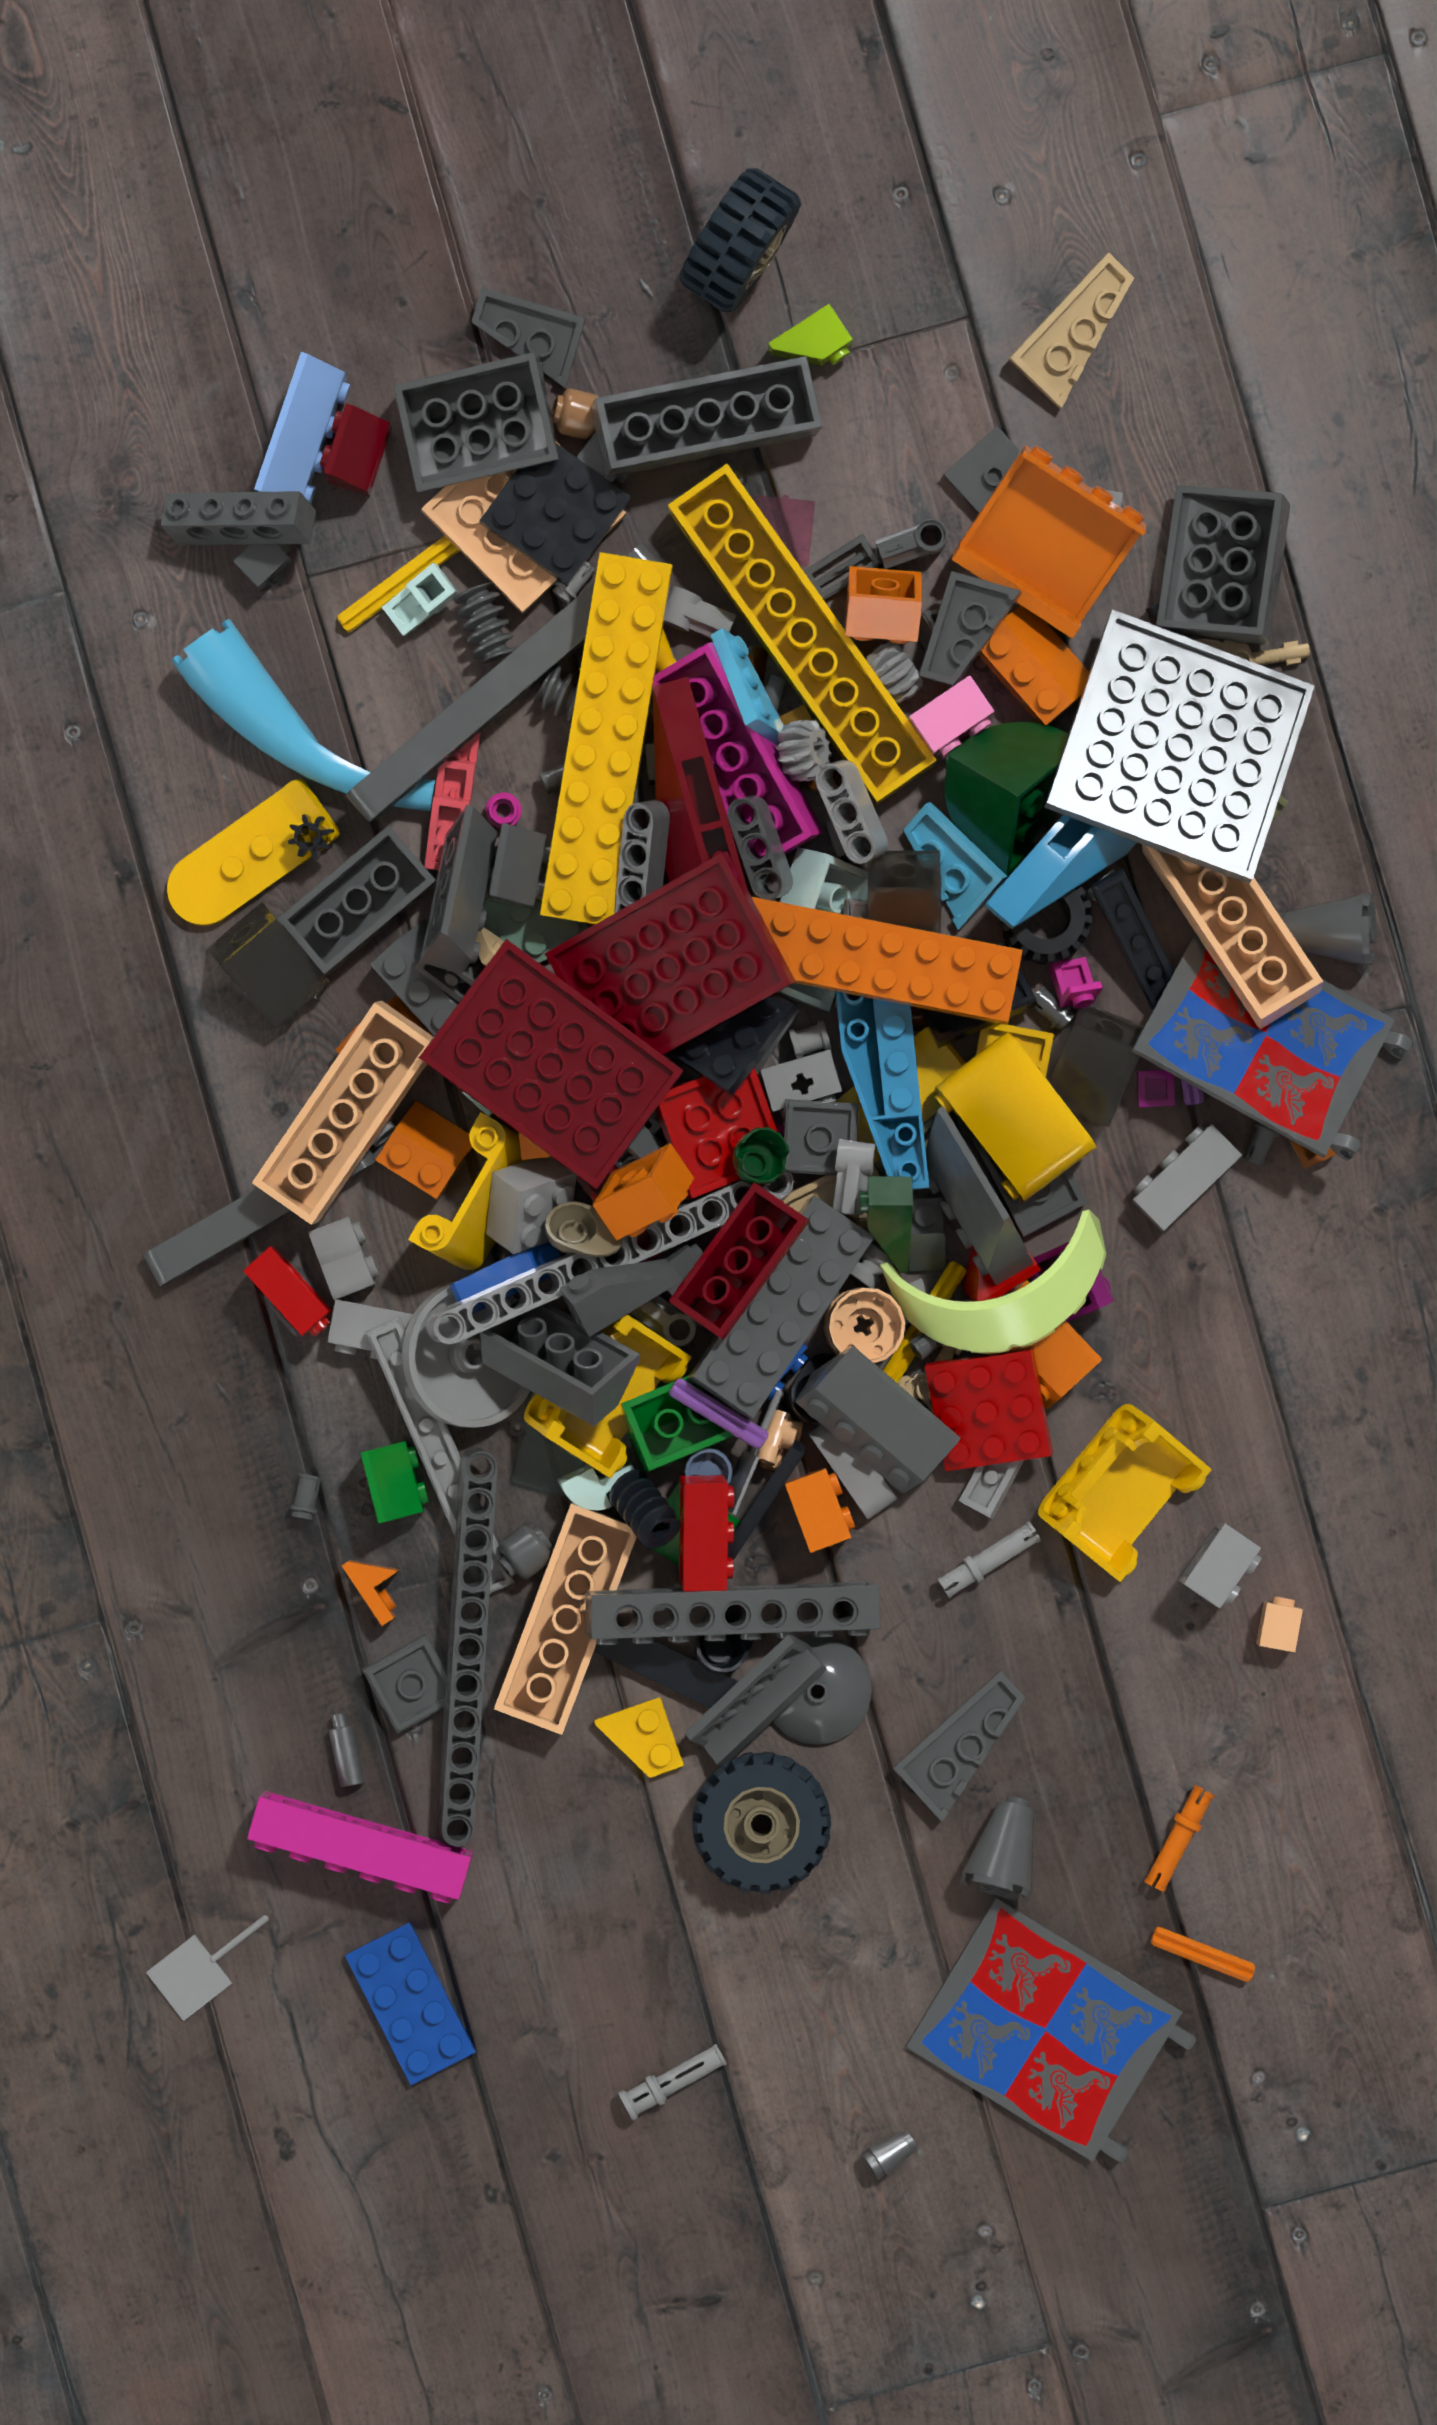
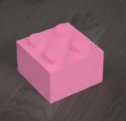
[909,675,995,760]

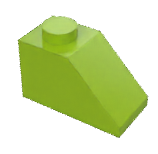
[768,304,853,366]

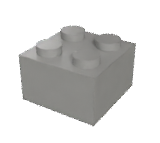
[486,1157,576,1254]
[1178,1521,1262,1608]

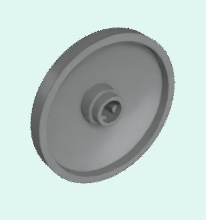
[402,1284,531,1428]

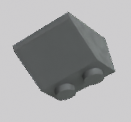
[489,823,551,910]

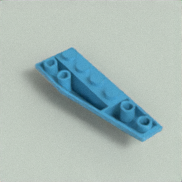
[984,815,1137,929]
[836,991,929,1190]

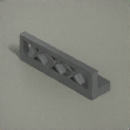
[685,1634,827,1766]

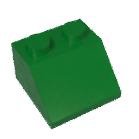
[361,1441,429,1524]

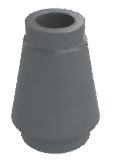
[862,2130,918,2180]

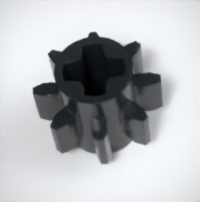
[288,814,335,859]

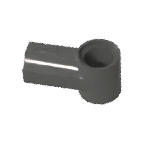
[875,519,948,569]

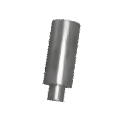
[328,1712,366,1787]

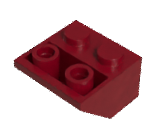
[320,403,392,497]

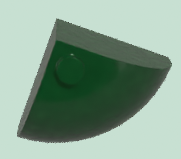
[944,722,1069,875]

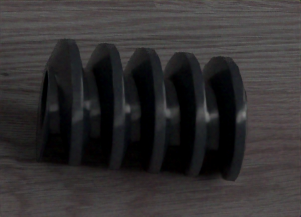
[609,1469,681,1548]

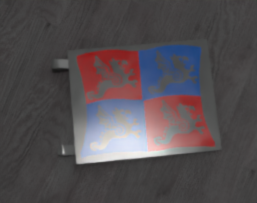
[1132,932,1412,1160]
[906,1897,1196,2162]

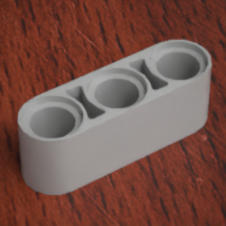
[816,760,888,864]
[808,1424,897,1519]

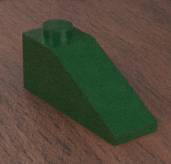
[860,1176,913,1273]

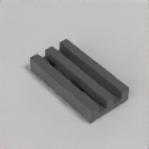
[804,533,882,601]

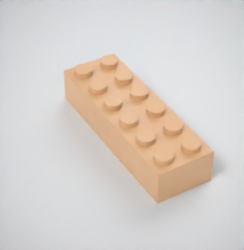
[1142,844,1323,1029]
[252,1001,433,1225]
[494,1503,637,1735]

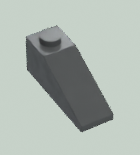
[559,1259,683,1337]

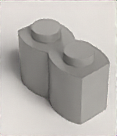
[308,1217,380,1300]

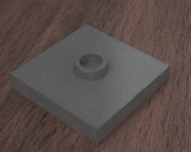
[943,426,1020,514]
[783,1099,859,1176]
[362,1634,447,1734]

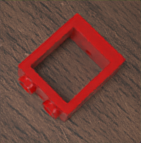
[243,1246,333,1337]

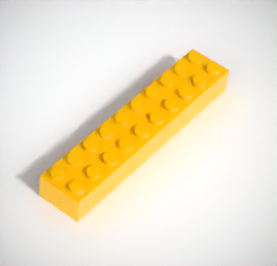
[668,464,937,806]
[540,552,673,924]

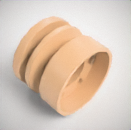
[823,1288,905,1363]

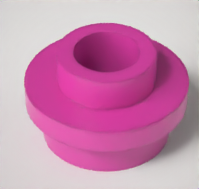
[485,792,522,829]

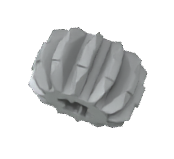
[866,641,923,704]
[776,720,832,782]

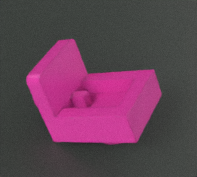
[1048,957,1103,1009]

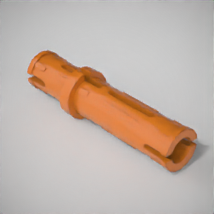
[1144,1784,1215,1892]

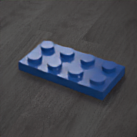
[345,1921,476,2085]

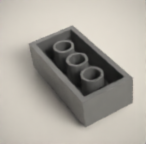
[278,825,436,977]

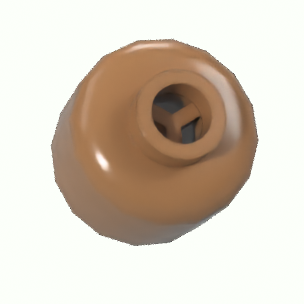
[551,389,599,440]

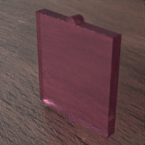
[755,495,815,565]

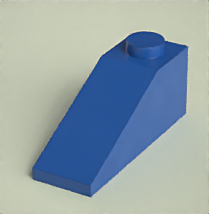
[449,1242,561,1315]

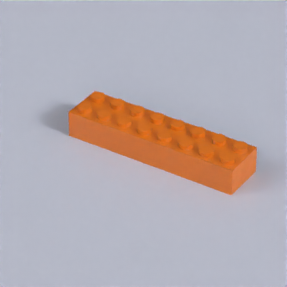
[752,897,1023,1025]

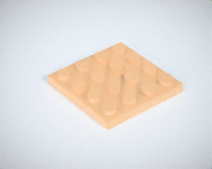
[421,442,626,615]

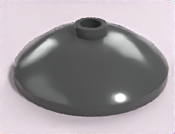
[773,1636,872,1744]

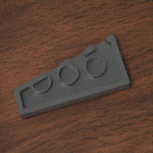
[893,1670,1025,1822]

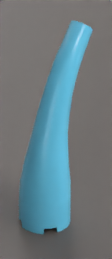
[171,619,435,812]

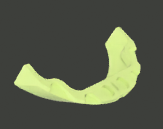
[880,1209,1106,1354]

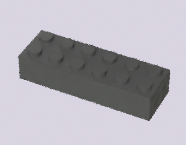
[591,356,823,478]
[687,1196,874,1419]

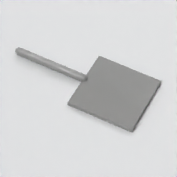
[728,1390,782,1515]
[146,1915,269,2021]

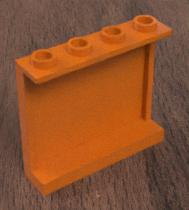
[952,445,1146,639]

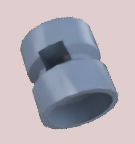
[685,1447,732,1484]

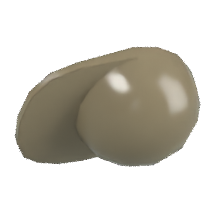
[545,1201,623,1257]

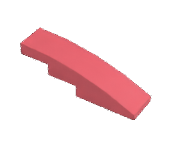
[424,732,481,870]

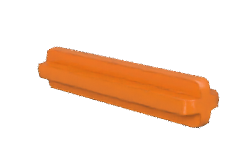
[1151,1927,1255,1982]

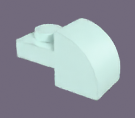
[382,563,458,636]
[557,1460,634,1510]

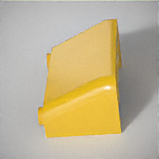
[934,1031,1097,1203]
[408,1112,529,1270]
[524,1314,691,1479]
[1038,1404,1212,1582]

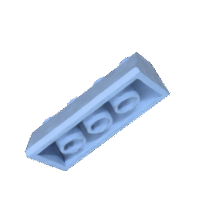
[254,352,351,504]

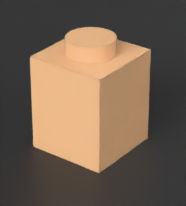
[1256,1596,1303,1652]

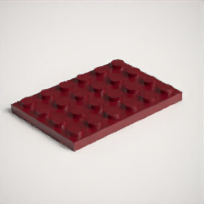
[545,851,796,1055]
[418,939,683,1189]

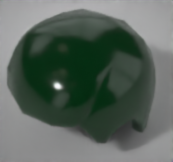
[732,1127,790,1186]

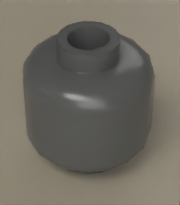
[498,1525,553,1580]

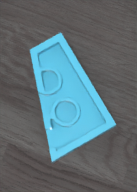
[710,628,784,745]
[904,802,1008,930]

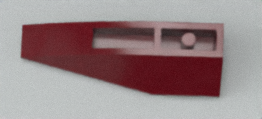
[653,677,747,888]

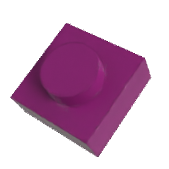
[1137,1070,1175,1108]

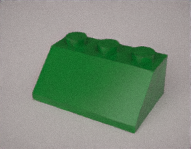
[621,1375,734,1472]

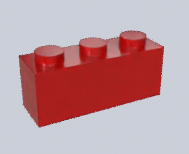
[679,1475,734,1591]

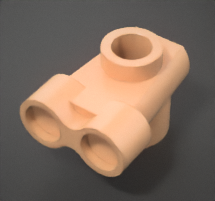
[757,1410,803,1471]

